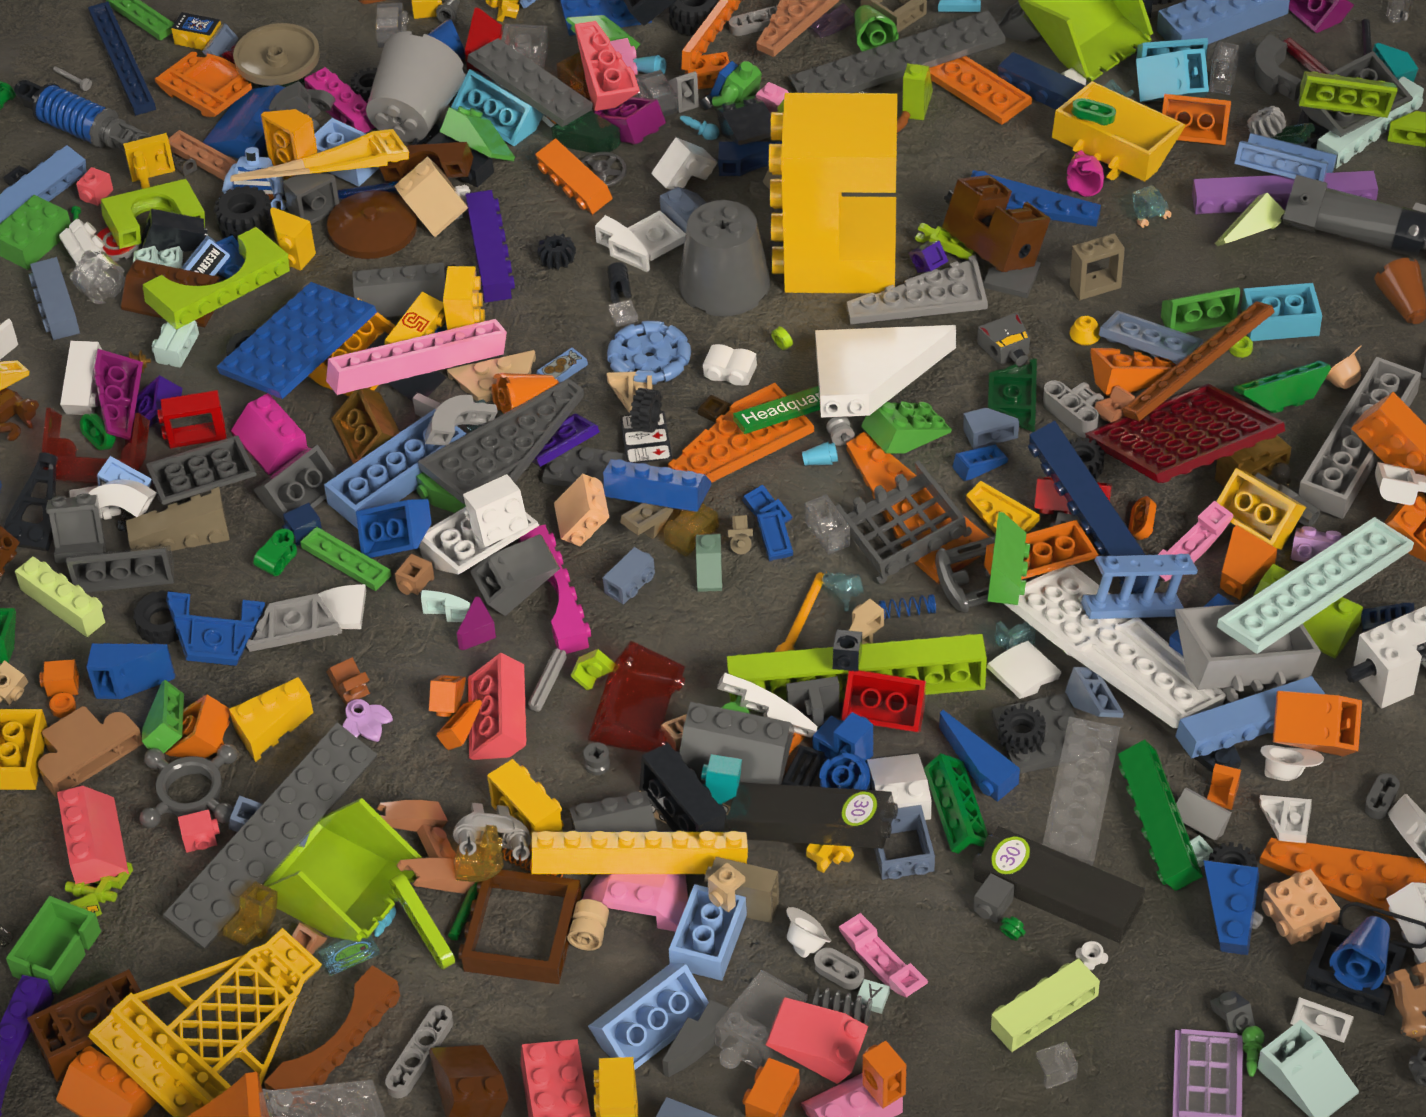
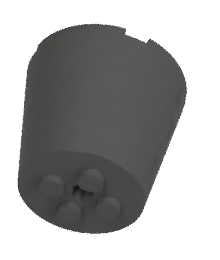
[679,200,770,316]

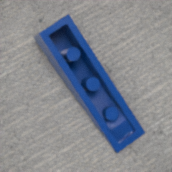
[939,710,1020,802]

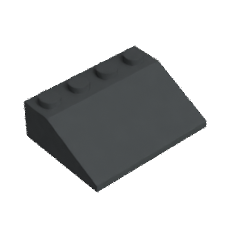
[1297,51,1413,137]
[146,435,257,505]
[680,702,794,805]

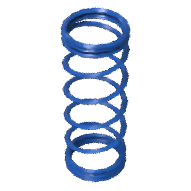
[879,594,936,620]

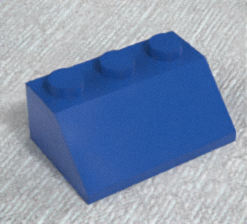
[356,499,432,558]

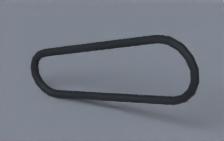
[1338,902,1426,949]

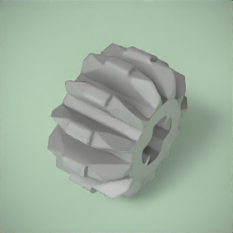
[1247,106,1286,138]

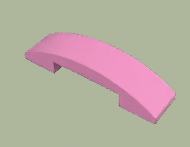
[1158,501,1233,581]
[839,913,928,997]

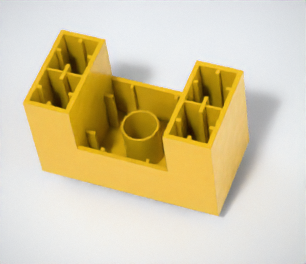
[769,93,897,294]

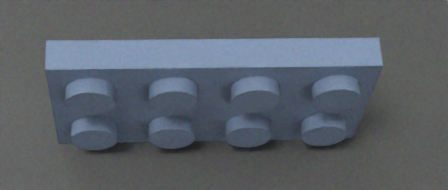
[1099,310,1204,364]

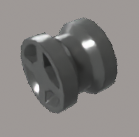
[583,742,610,775]

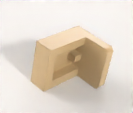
[708,863,745,912]

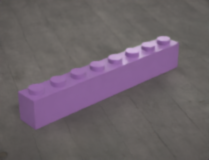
[1192,171,1378,214]

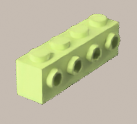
[15,557,105,637]
[991,958,1100,1052]

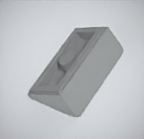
[1176,787,1232,840]

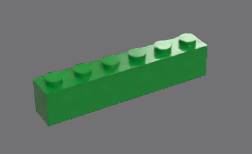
[1118,739,1203,891]

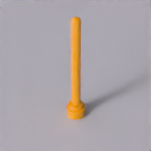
[775,572,826,652]

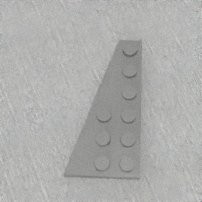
[847,254,988,324]

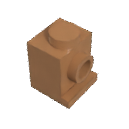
[395,554,434,595]

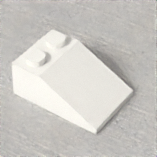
[867,754,931,820]

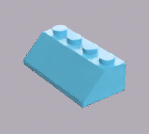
[451,69,544,146]

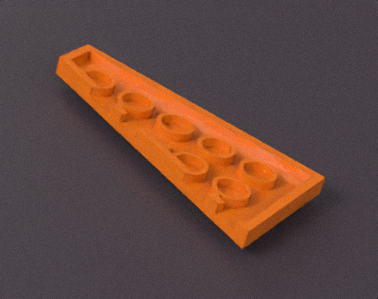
[1259,838,1426,922]

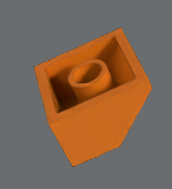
[165,694,230,759]

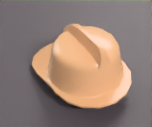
[1325,345,1362,389]

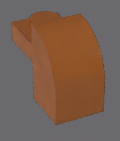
[326,657,370,704]

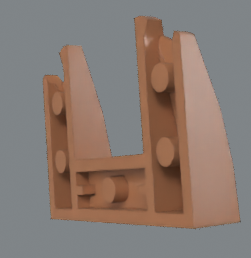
[377,800,477,894]

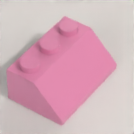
[801,1073,903,1117]

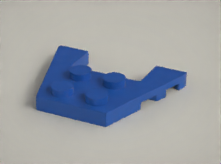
[166,592,265,666]

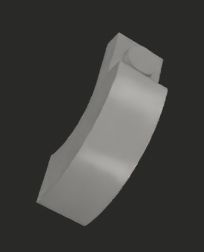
[425,395,497,446]

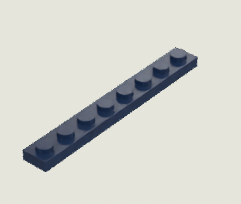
[88,2,156,116]

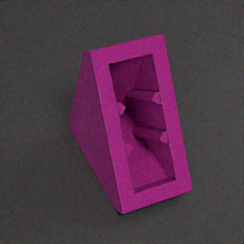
[457,596,496,650]

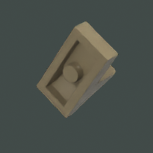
[621,503,673,539]

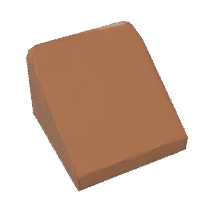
[292,922,327,954]

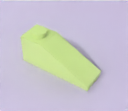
[1215,193,1285,246]

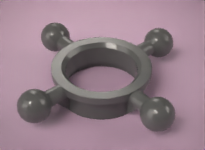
[140,744,238,828]

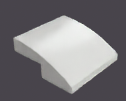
[318,584,366,635]
[987,641,1061,699]

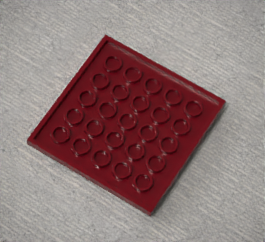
[1085,384,1286,483]

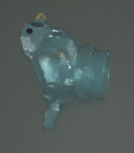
[822,571,864,611]

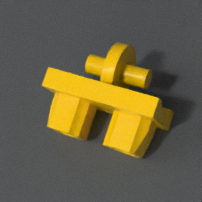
[485,0,519,22]
[806,821,854,873]

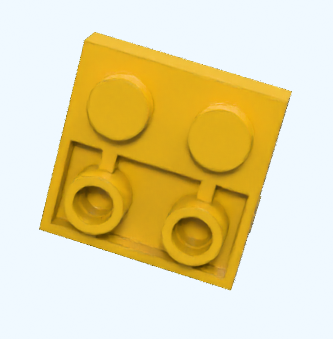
[123,133,175,189]

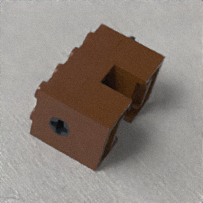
[942,175,1051,272]

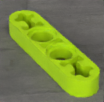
[389,873,455,970]

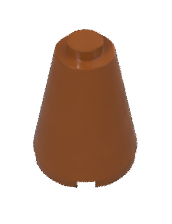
[1374,258,1426,324]

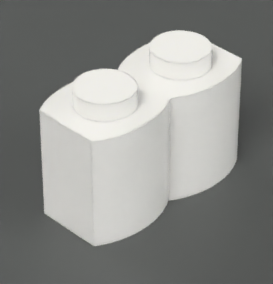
[703,344,757,386]

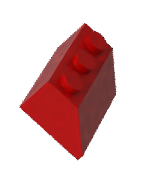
[465,8,506,76]
[1034,476,1112,515]
[841,670,926,732]

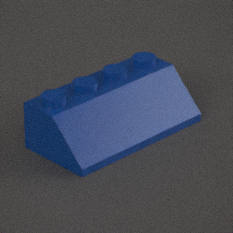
[603,459,711,512]

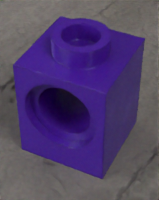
[909,241,948,273]

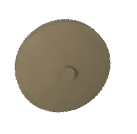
[233,23,320,86]

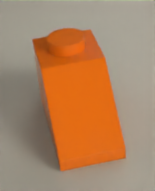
[429,675,466,717]

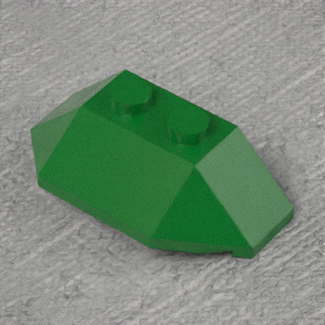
[1234,361,1331,413]

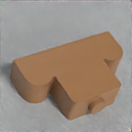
[38,706,143,798]

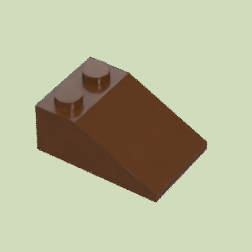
[429,1045,508,1117]

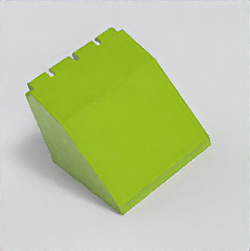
[1018,0,1153,82]
[256,798,422,942]

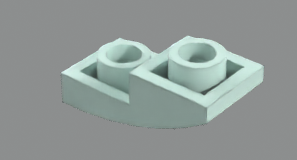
[133,246,183,268]

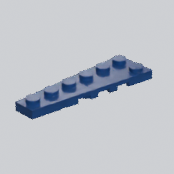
[971,170,1101,227]

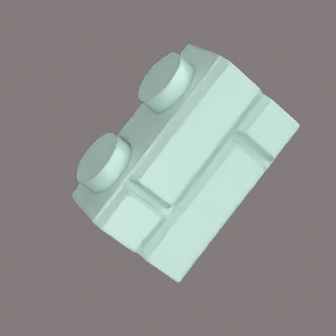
[152,321,199,368]

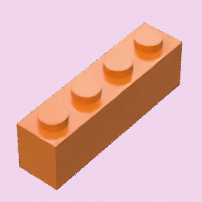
[535,138,613,215]

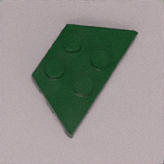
[988,359,1037,432]

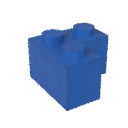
[813,712,873,763]

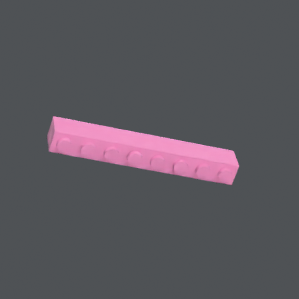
[326,319,507,395]

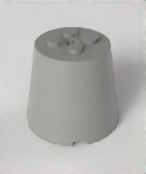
[366,31,466,142]

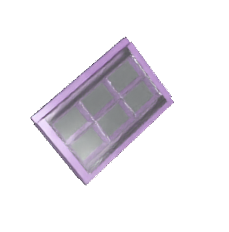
[1172,1029,1243,1117]

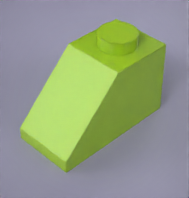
[1388,111,1426,147]

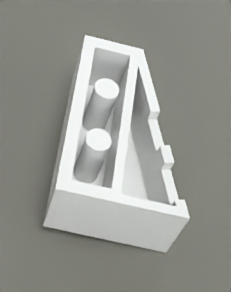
[60,341,102,415]

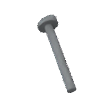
[53,66,92,91]

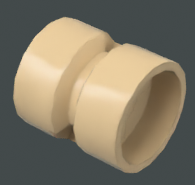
[567,899,609,951]

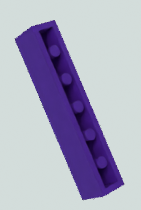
[466,190,515,303]

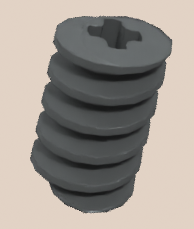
[812,987,872,1025]

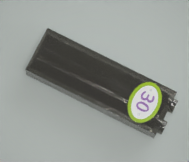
[726,782,898,849]
[972,826,1145,943]

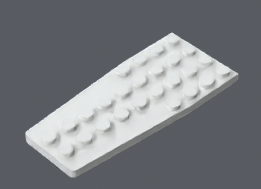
[1005,565,1226,728]

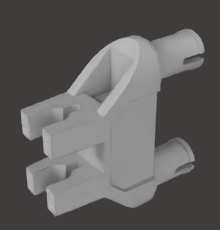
[453,803,531,861]

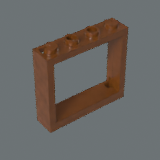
[458,867,582,984]

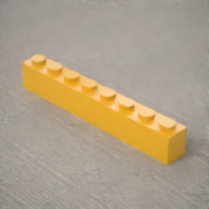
[532,831,748,874]

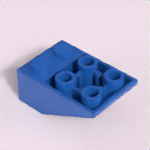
[87,643,175,699]

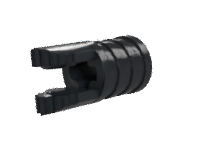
[607,262,632,304]

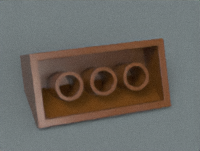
[121,260,220,328]

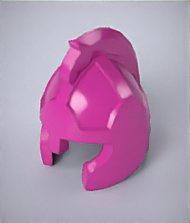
[1067,150,1104,197]

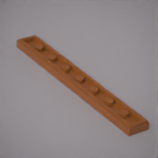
[1122,301,1274,421]

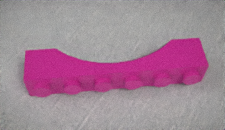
[518,525,591,654]

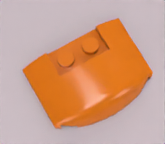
[155,52,252,117]

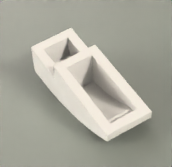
[595,215,650,272]

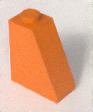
[1220,525,1277,600]

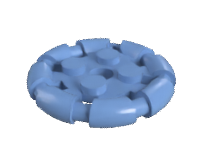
[607,321,691,385]

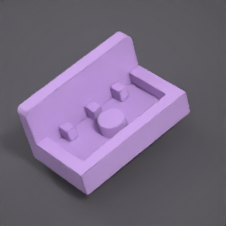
[1291,526,1345,562]

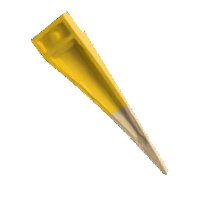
[230,129,409,182]

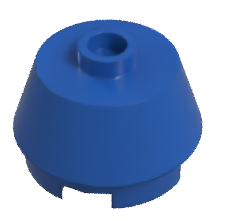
[819,753,870,804]

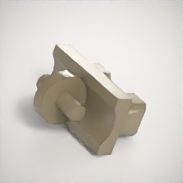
[728,515,753,554]

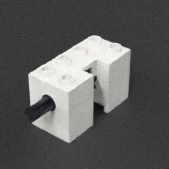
[1345,606,1426,709]

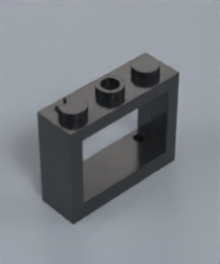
[1304,922,1406,1016]

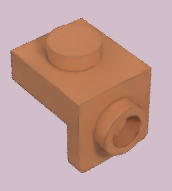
[1094,386,1135,422]

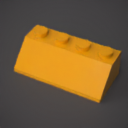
[261,109,322,181]

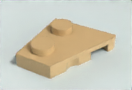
[607,372,652,413]

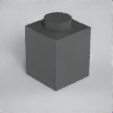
[974,873,1014,923]

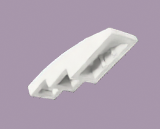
[717,673,818,738]

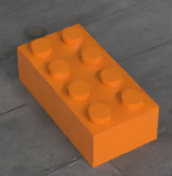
[1351,392,1426,495]

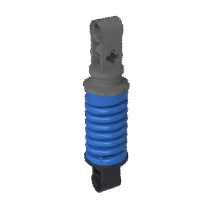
[14,80,150,152]

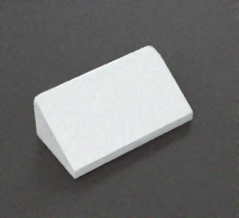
[1290,997,1354,1043]

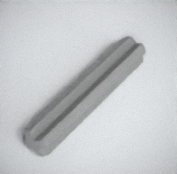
[528,648,567,712]

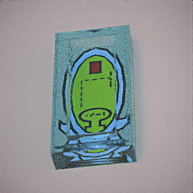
[319,935,380,976]

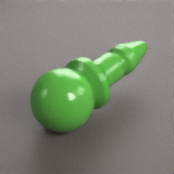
[1242,1026,1265,1077]

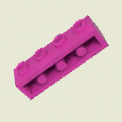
[304,67,376,133]

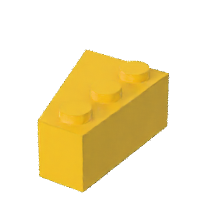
[229,677,314,763]

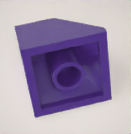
[133,375,183,429]

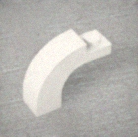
[88,479,157,517]

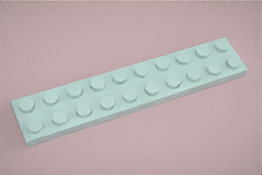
[1217,517,1414,654]

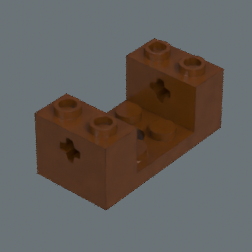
[27,969,151,1082]

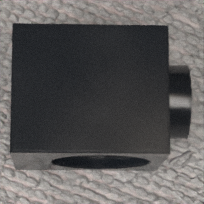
[832,630,863,671]

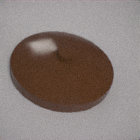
[327,190,417,259]

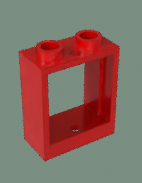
[157,390,227,449]

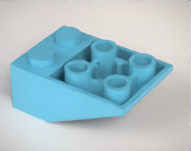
[1136,48,1209,102]

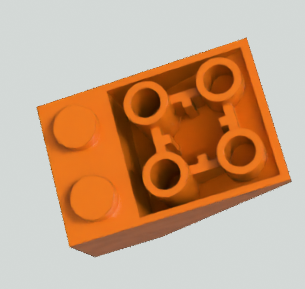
[1384,491,1426,562]
[1273,691,1362,756]

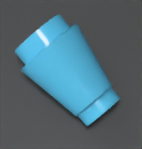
[633,55,666,77]
[802,442,838,466]

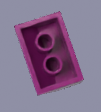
[1289,0,1354,33]

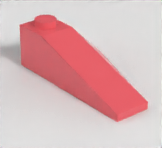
[574,21,639,111]

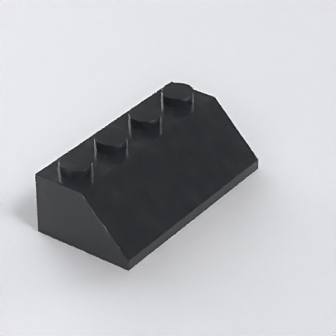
[639,743,727,832]

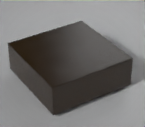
[698,395,731,423]

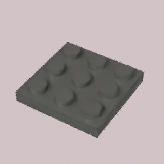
[992,693,1090,774]

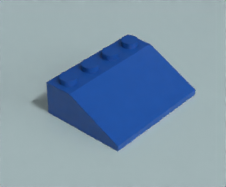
[203,85,285,159]

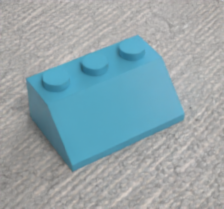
[1136,38,1208,59]

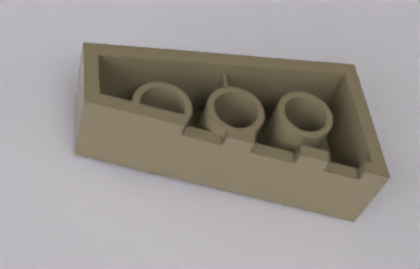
[126,487,230,551]

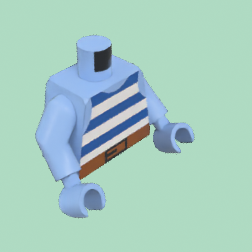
[219,147,287,210]

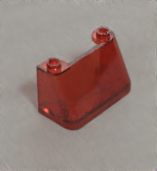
[588,641,685,752]

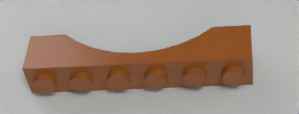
[264,965,400,1113]

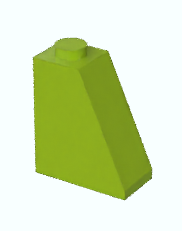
[903,63,933,120]

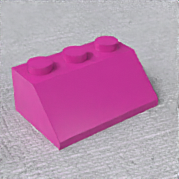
[231,393,308,475]

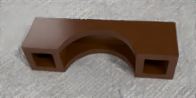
[379,142,474,181]

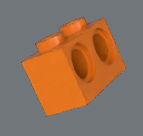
[685,52,729,90]

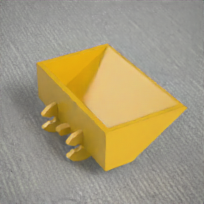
[1052,81,1186,182]

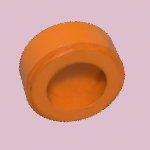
[49,692,76,718]

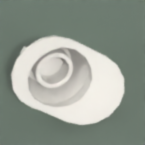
[1260,745,1324,781]
[786,907,832,958]

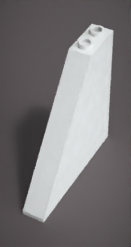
[815,325,956,417]

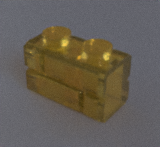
[664,503,719,557]

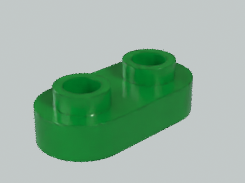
[1072,98,1116,126]
[80,413,116,450]

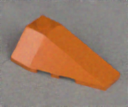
[1090,348,1177,396]

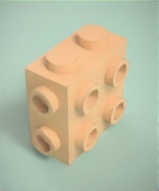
[554,474,609,546]
[1261,869,1340,945]

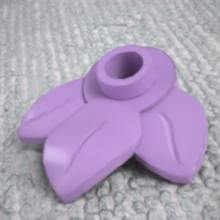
[343,699,393,742]

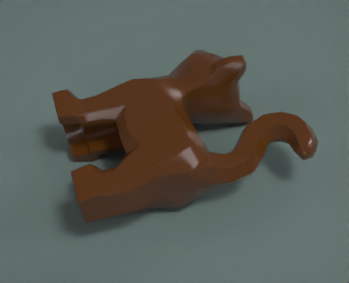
[0,387,39,441]

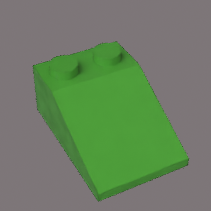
[440,106,515,161]

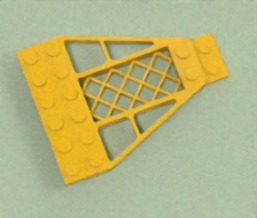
[88,928,322,1117]

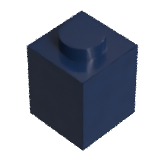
[282,503,322,546]

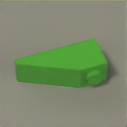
[416,472,466,513]
[142,680,184,753]

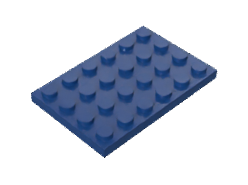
[217,282,377,399]

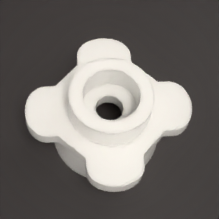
[1076,941,1108,970]

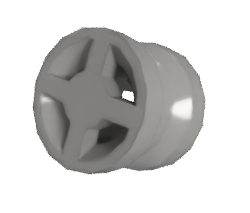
[826,416,854,446]

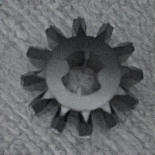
[537,233,576,271]

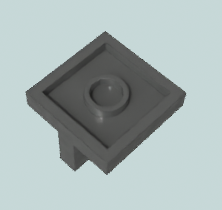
[786,676,839,733]

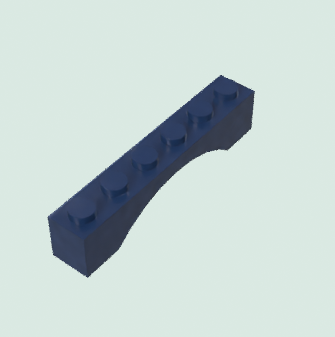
[718,142,782,176]

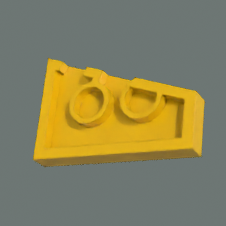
[966,481,1040,534]

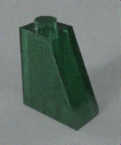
[551,111,621,153]

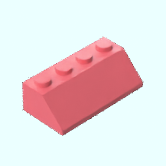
[468,653,527,760]
[57,786,129,884]

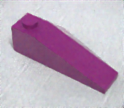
[93,349,143,440]

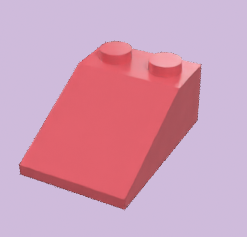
[765,997,868,1084]

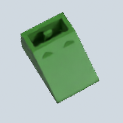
[566,15,640,50]
[861,401,952,453]

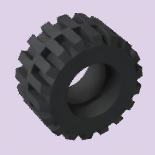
[669,0,720,36]
[214,186,273,241]

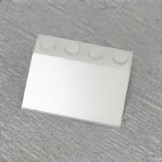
[419,507,539,575]

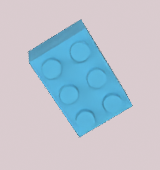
[1241,283,1322,341]

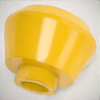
[1069,316,1101,346]

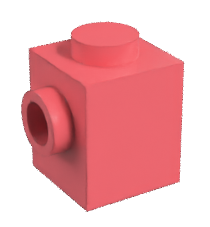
[76,167,113,206]
[178,810,220,853]

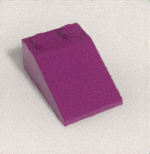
[587,97,666,144]

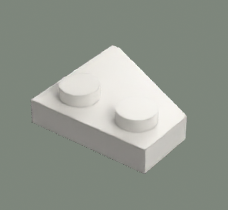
[1260,795,1312,843]

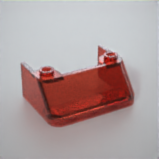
[42,408,150,483]

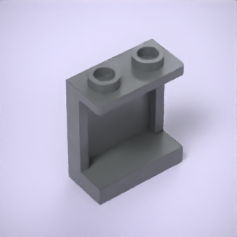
[46,493,106,563]

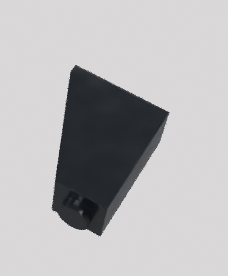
[140,209,208,252]

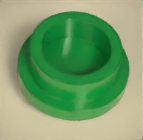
[999,916,1026,941]

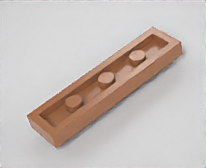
[169,130,237,180]

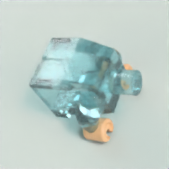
[1132,185,1171,228]

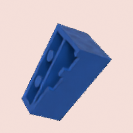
[1203,860,1259,955]

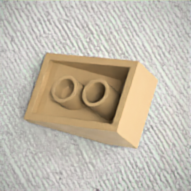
[395,156,468,237]

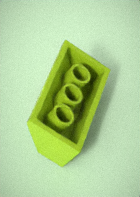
[1299,71,1397,118]
[1253,564,1363,658]

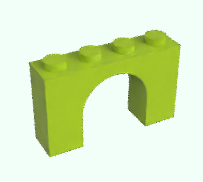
[101,179,205,249]

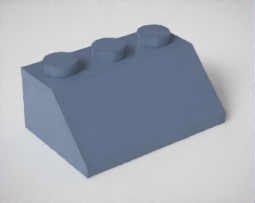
[660,187,707,233]

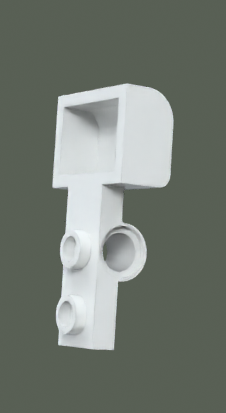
[1375,462,1426,505]

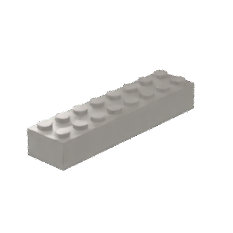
[1298,357,1421,519]

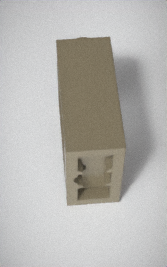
[861,0,927,33]
[1070,233,1125,301]

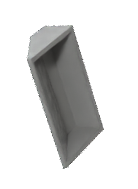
[1175,604,1321,702]

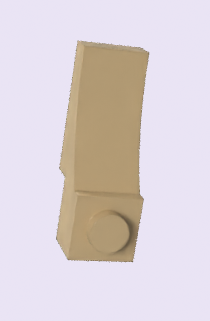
[849,599,884,644]

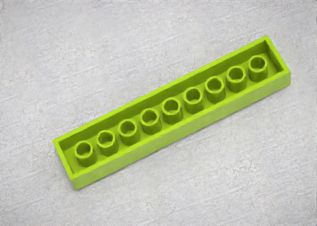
[727,634,987,711]

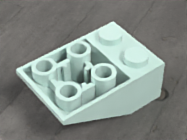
[1257,1020,1359,1117]

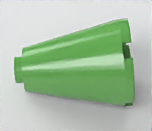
[854,5,898,52]

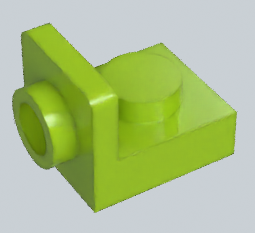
[571,649,616,690]

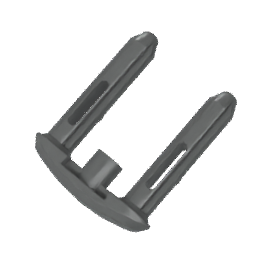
[935,536,1030,613]

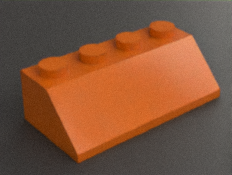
[984,520,1098,580]

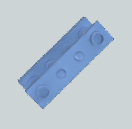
[1234,133,1337,182]
[1081,554,1198,619]

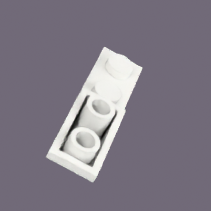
[1388,794,1426,863]

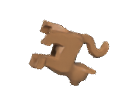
[1383,962,1426,1042]

